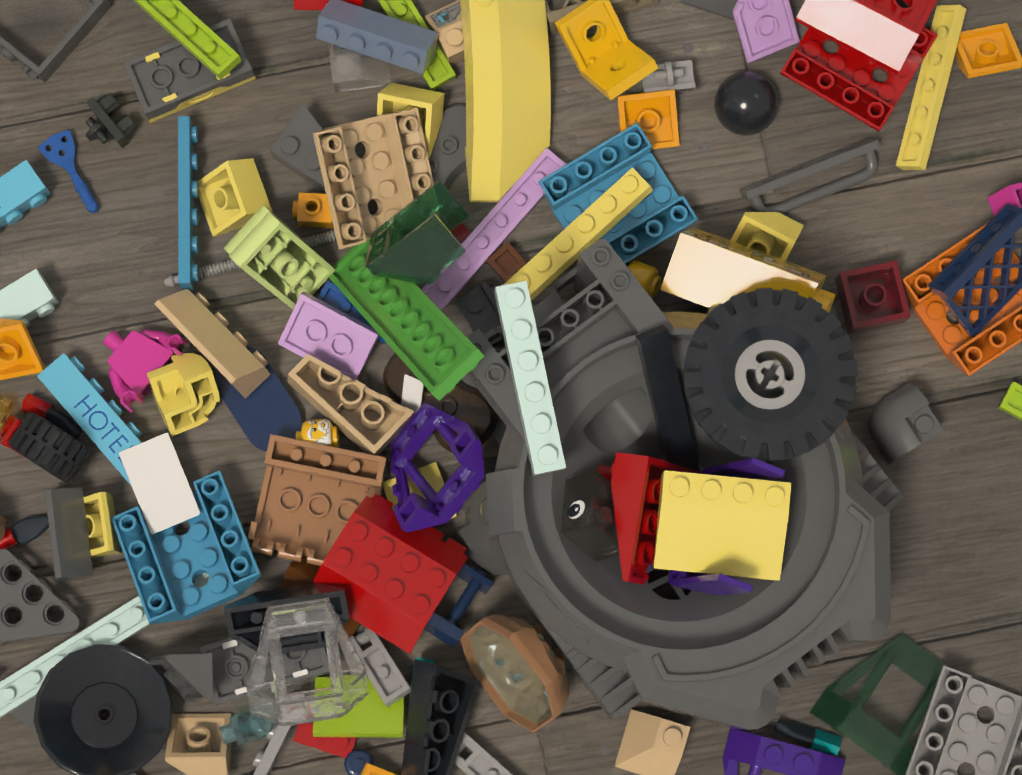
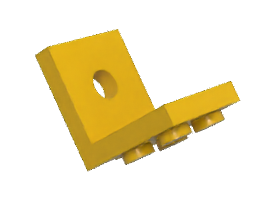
[555,0,658,100]

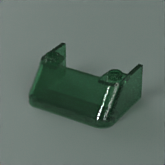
[365,180,469,285]

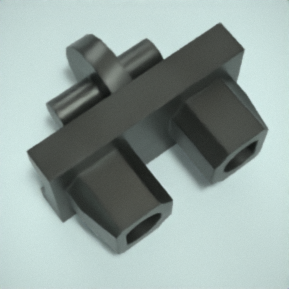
[85,93,137,148]

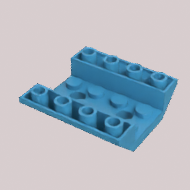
[538,123,699,264]
[111,470,261,624]

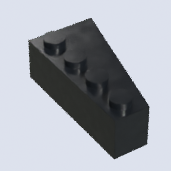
[401,659,480,775]

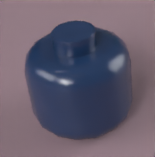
[344,749,374,775]

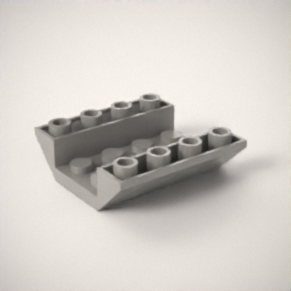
[905,665,1022,775]

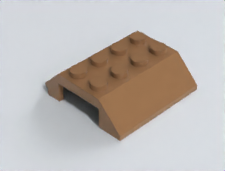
[248,434,387,566]

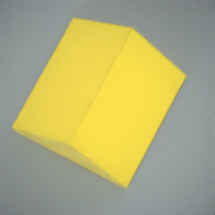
[83,492,121,558]

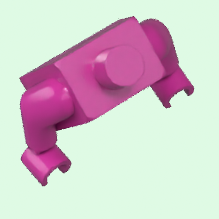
[103,329,189,413]

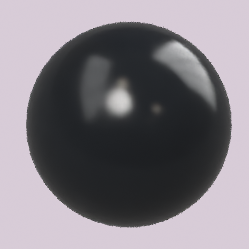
[714,71,779,136]

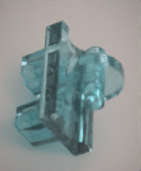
[219,709,274,746]

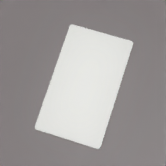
[119,433,200,534]

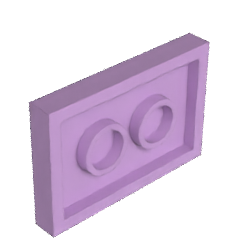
[278,291,379,380]

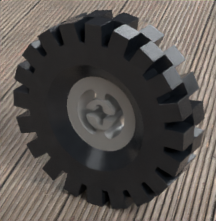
[683,288,858,462]

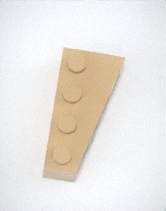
[288,354,414,456]

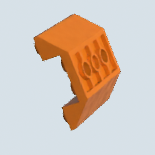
[902,222,1022,377]

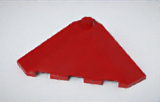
[611,452,700,585]

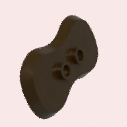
[383,353,498,453]

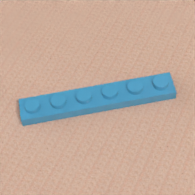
[178,116,199,291]

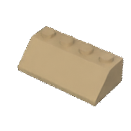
[154,288,271,399]

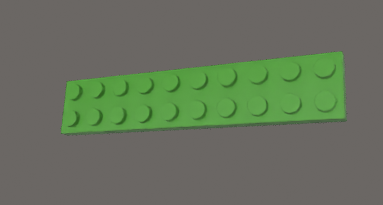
[329,238,485,401]

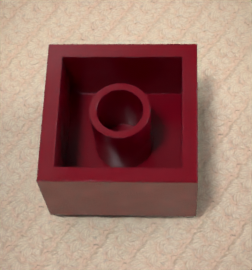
[835,260,911,335]

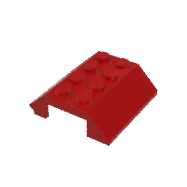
[312,493,468,654]

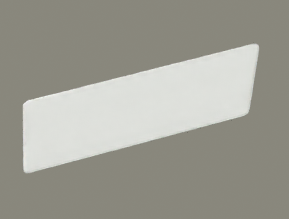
[401,374,423,414]

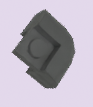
[869,383,944,465]

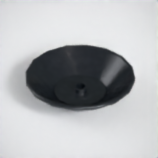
[33,644,173,775]

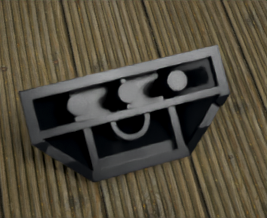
[224,583,350,656]

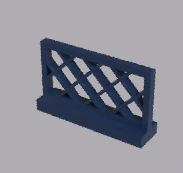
[928,204,1022,337]

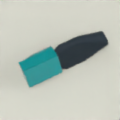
[775,719,842,755]

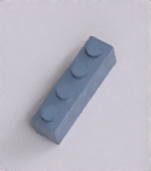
[316,0,439,74]

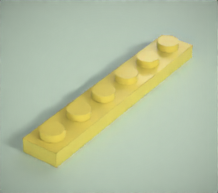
[896,5,966,170]
[503,167,653,301]

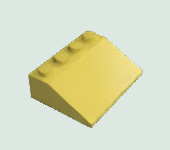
[653,470,791,581]

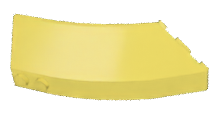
[460,0,551,202]

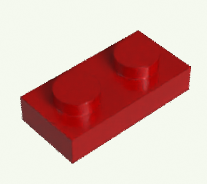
[293,712,357,758]

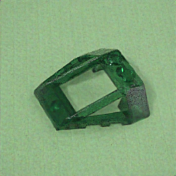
[809,634,946,775]

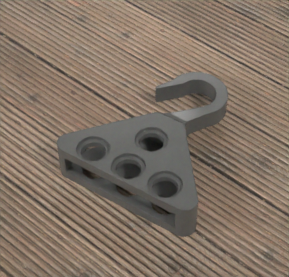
[0,549,85,677]

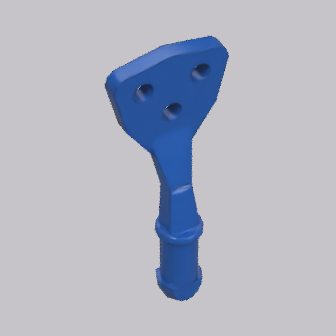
[39,130,99,213]

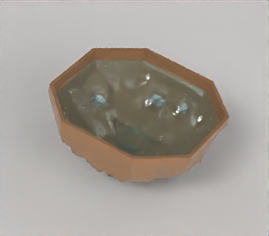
[460,614,570,733]

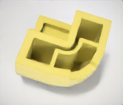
[146,353,220,437]

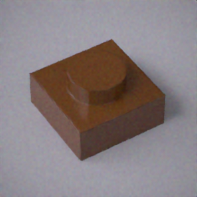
[486,242,527,283]

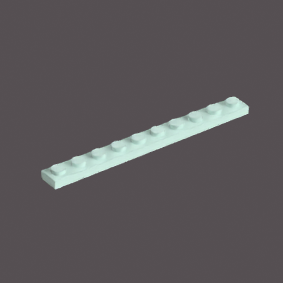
[0,573,209,718]

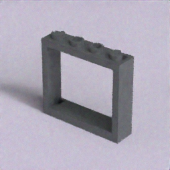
[0,0,112,83]

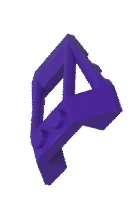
[389,402,485,533]
[722,728,845,775]

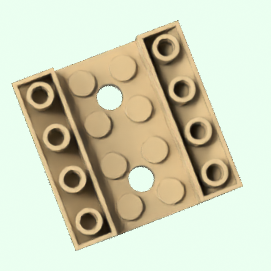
[313,108,442,249]

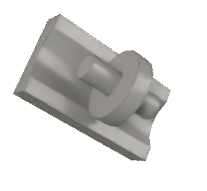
[642,60,696,92]

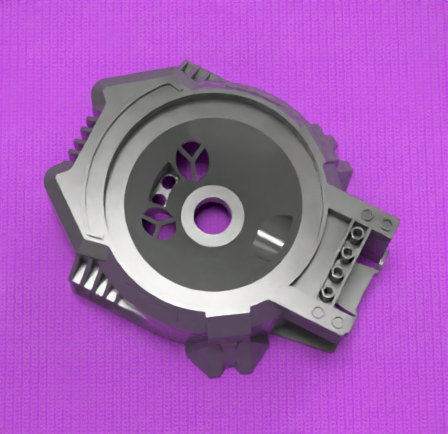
[454,239,904,730]

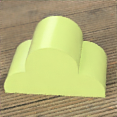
[224,205,335,309]

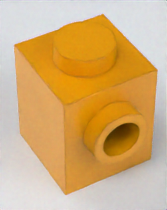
[292,193,334,229]

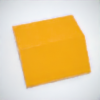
[955,23,1022,79]
[617,89,680,149]
[0,318,45,380]

